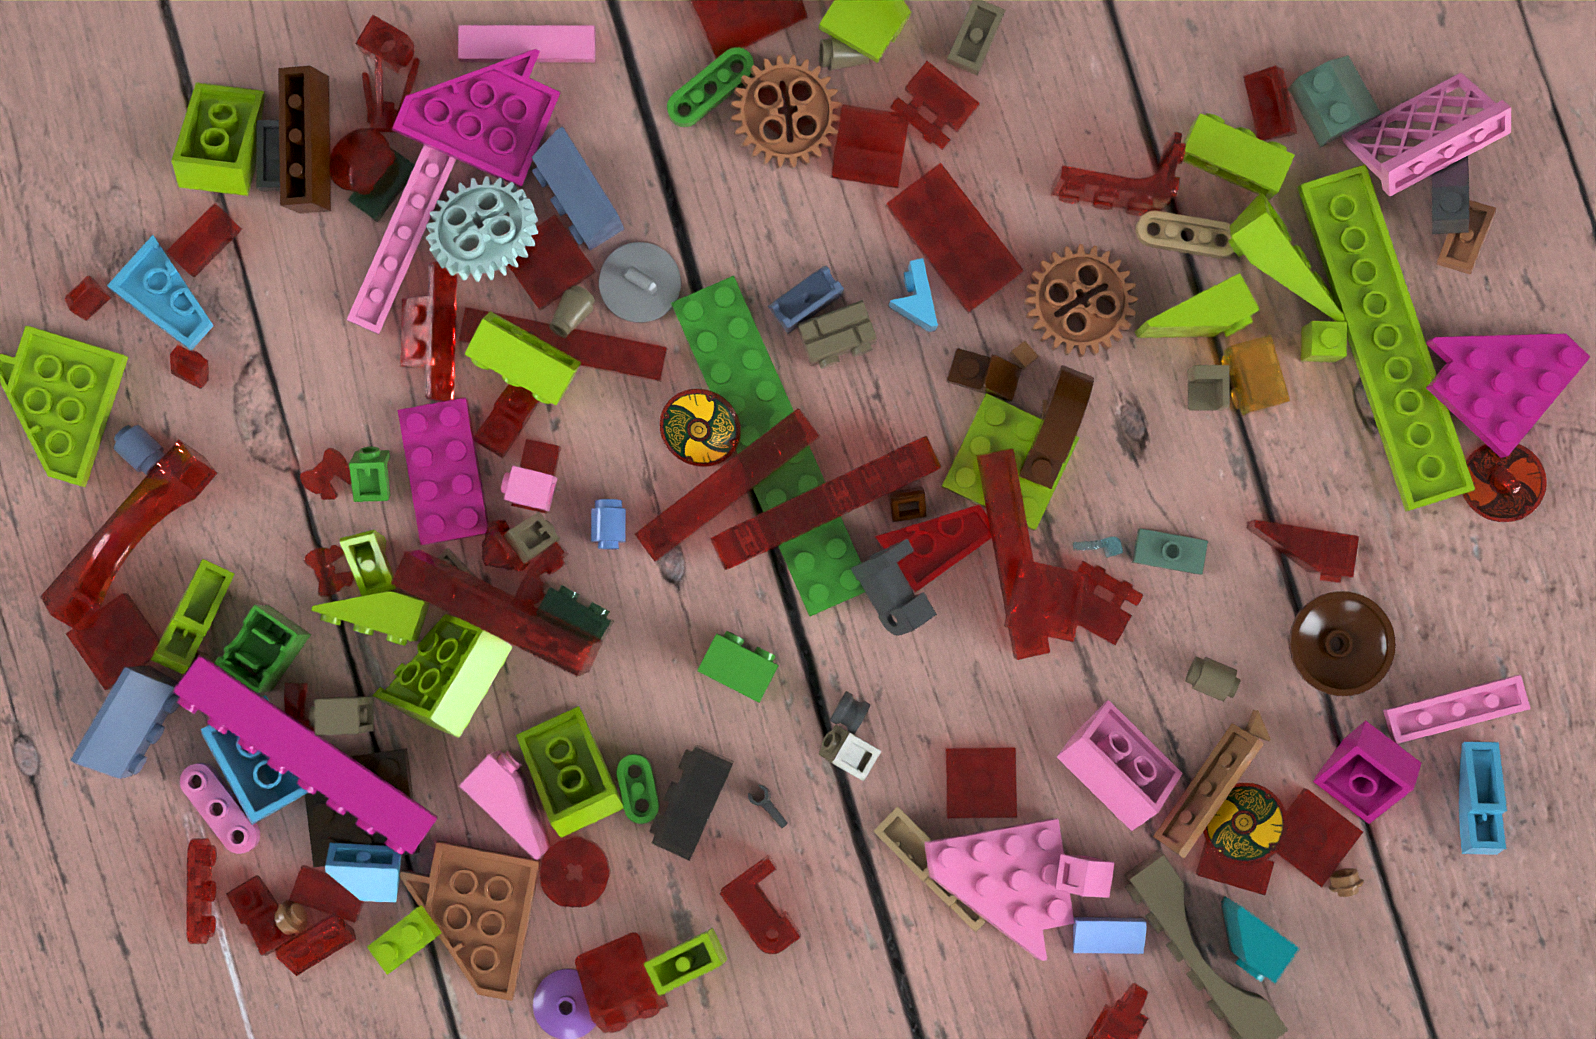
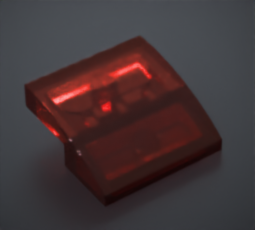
[831,104,910,188]

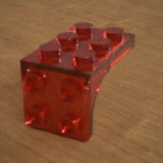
[1051,131,1186,216]

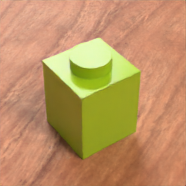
[1301,321,1347,362]

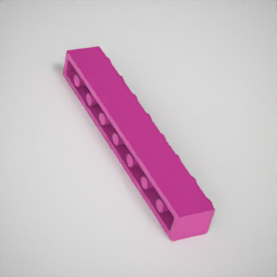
[173,656,438,855]

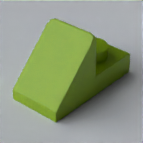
[340,530,396,596]

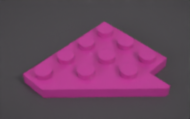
[392,49,561,188]
[1426,334,1590,458]

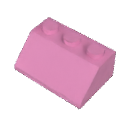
[1057,700,1183,831]

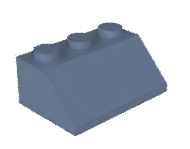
[532,126,624,250]
[70,665,180,779]

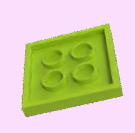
[941,393,1080,531]

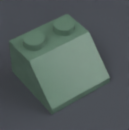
[1288,55,1381,148]

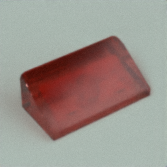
[1243,65,1297,141]

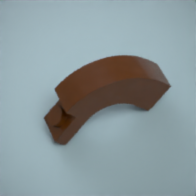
[1019,365,1094,489]

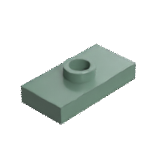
[1132,528,1208,575]

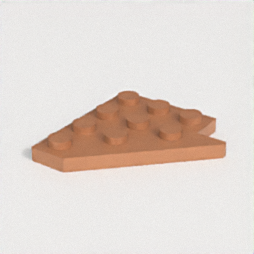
[399,841,541,1001]

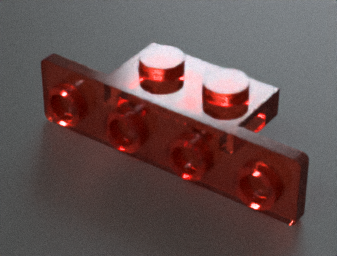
[400,262,457,402]

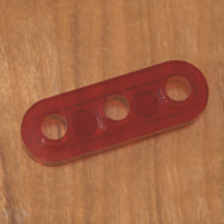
[186,838,217,944]

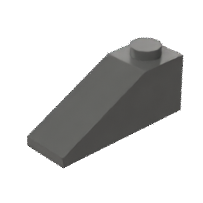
[1432,156,1469,234]

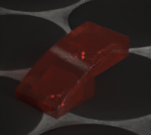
[284,681,315,732]

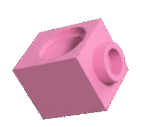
[501,466,558,512]
[1056,854,1114,898]

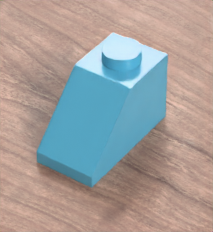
[325,843,401,902]

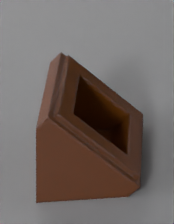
[888,487,927,522]

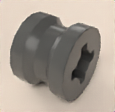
[830,691,871,734]

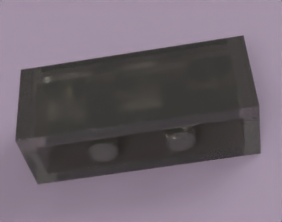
[649,745,734,861]

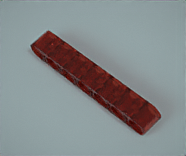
[710,436,942,570]

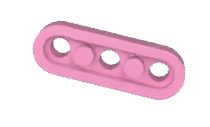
[180,763,261,854]

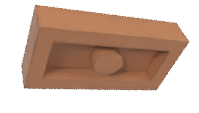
[1437,200,1496,275]

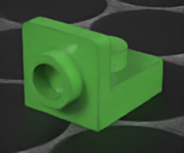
[349,446,391,502]

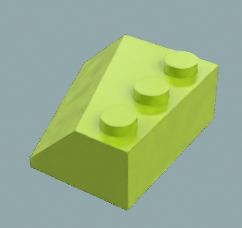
[372,614,513,738]

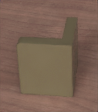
[1187,365,1230,411]

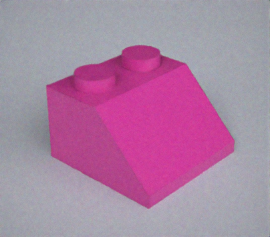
[1313,720,1422,824]

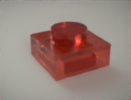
[170,345,209,389]

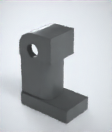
[851,539,937,636]

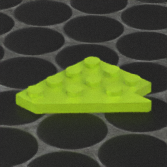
[0,325,128,487]

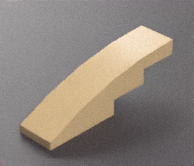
[873,806,987,933]

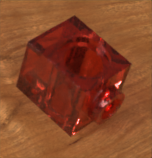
[355,15,415,74]

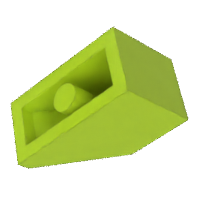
[644,928,728,996]

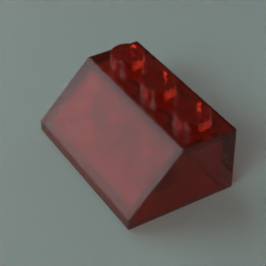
[687,0,808,59]

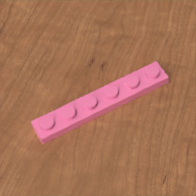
[347,145,456,335]

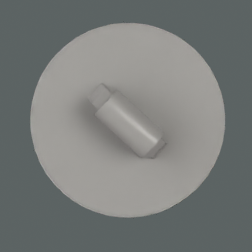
[599,242,681,323]

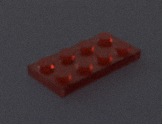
[886,163,1024,314]

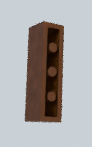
[278,65,331,213]

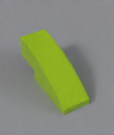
[151,559,235,674]

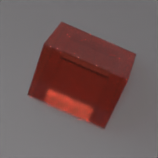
[65,276,111,321]

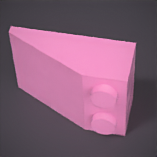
[459,750,550,860]

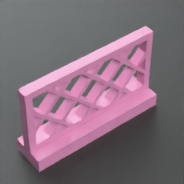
[1342,73,1511,196]

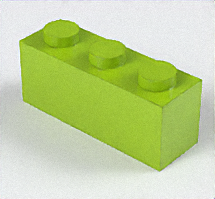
[1177,113,1295,200]
[464,311,582,405]

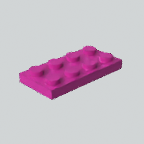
[397,398,491,546]

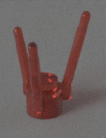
[362,54,420,133]

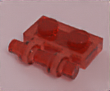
[890,61,980,150]
[1053,561,1143,645]

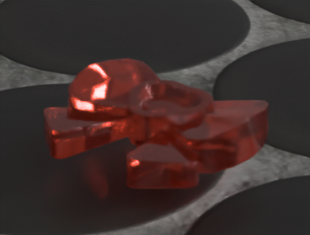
[300,448,351,500]
[303,545,354,597]

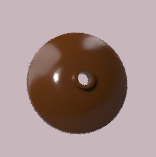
[1289,591,1396,696]

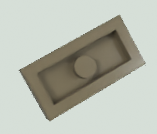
[946,0,1005,76]

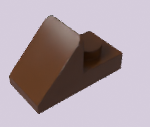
[946,348,1022,402]

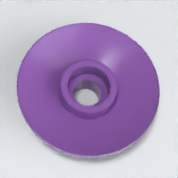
[533,969,603,1039]

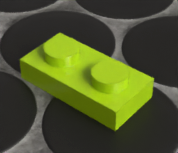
[367,905,442,975]

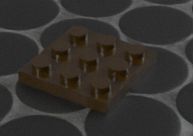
[305,748,420,868]

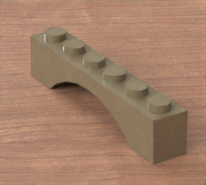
[1124,851,1288,1039]

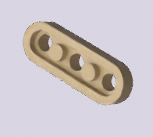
[1135,211,1234,259]

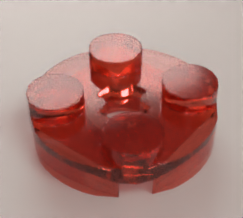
[540,836,611,908]

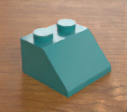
[1221,896,1300,984]

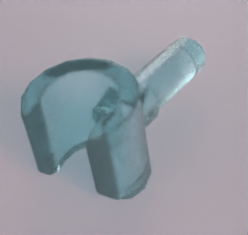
[1073,537,1123,558]

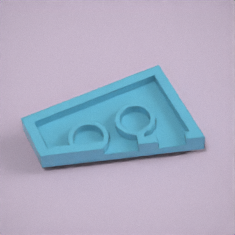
[107,235,214,351]

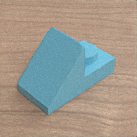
[888,258,938,332]

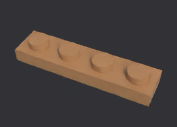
[1153,723,1264,858]

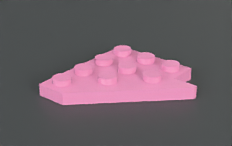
[924,818,1074,961]

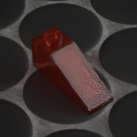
[1246,520,1359,584]

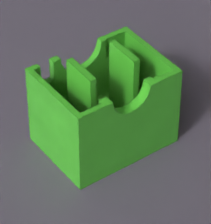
[214,605,311,693]

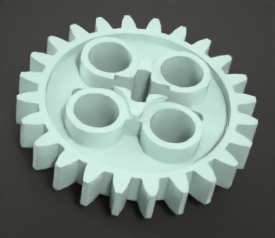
[426,176,538,282]

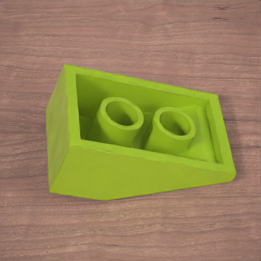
[171,82,265,196]
[1134,273,1260,338]
[516,706,624,838]

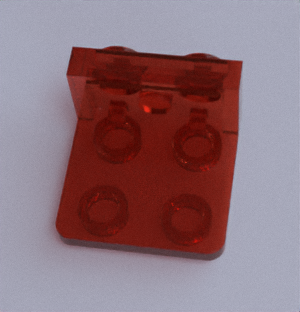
[575,932,668,1034]

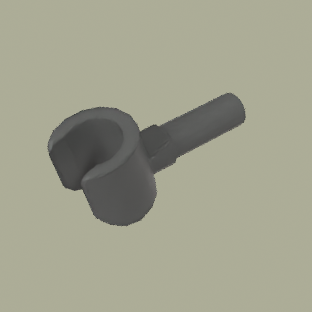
[748,785,788,828]

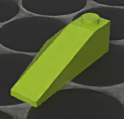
[1228,193,1346,322]

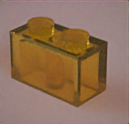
[1222,335,1290,416]

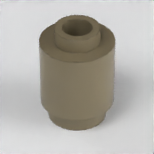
[1185,656,1241,702]

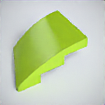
[819,0,911,63]

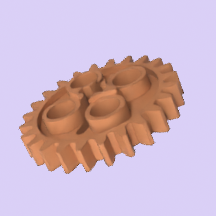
[730,55,842,169]
[1024,244,1138,357]

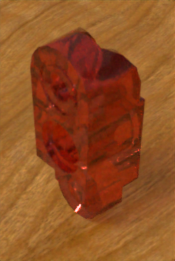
[1085,983,1149,1039]

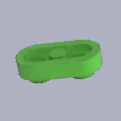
[617,754,660,824]

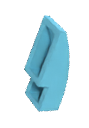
[1459,742,1507,855]

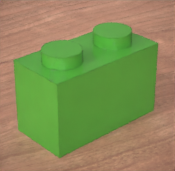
[697,630,779,703]

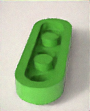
[667,47,754,127]

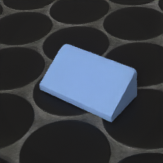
[1073,917,1146,954]

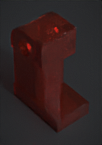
[720,854,801,954]

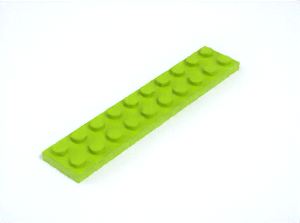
[1297,164,1475,512]

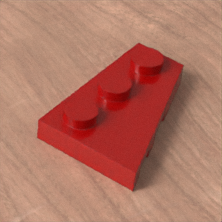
[875,504,1000,593]

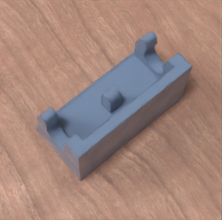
[768,266,844,334]

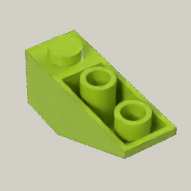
[311,591,430,646]

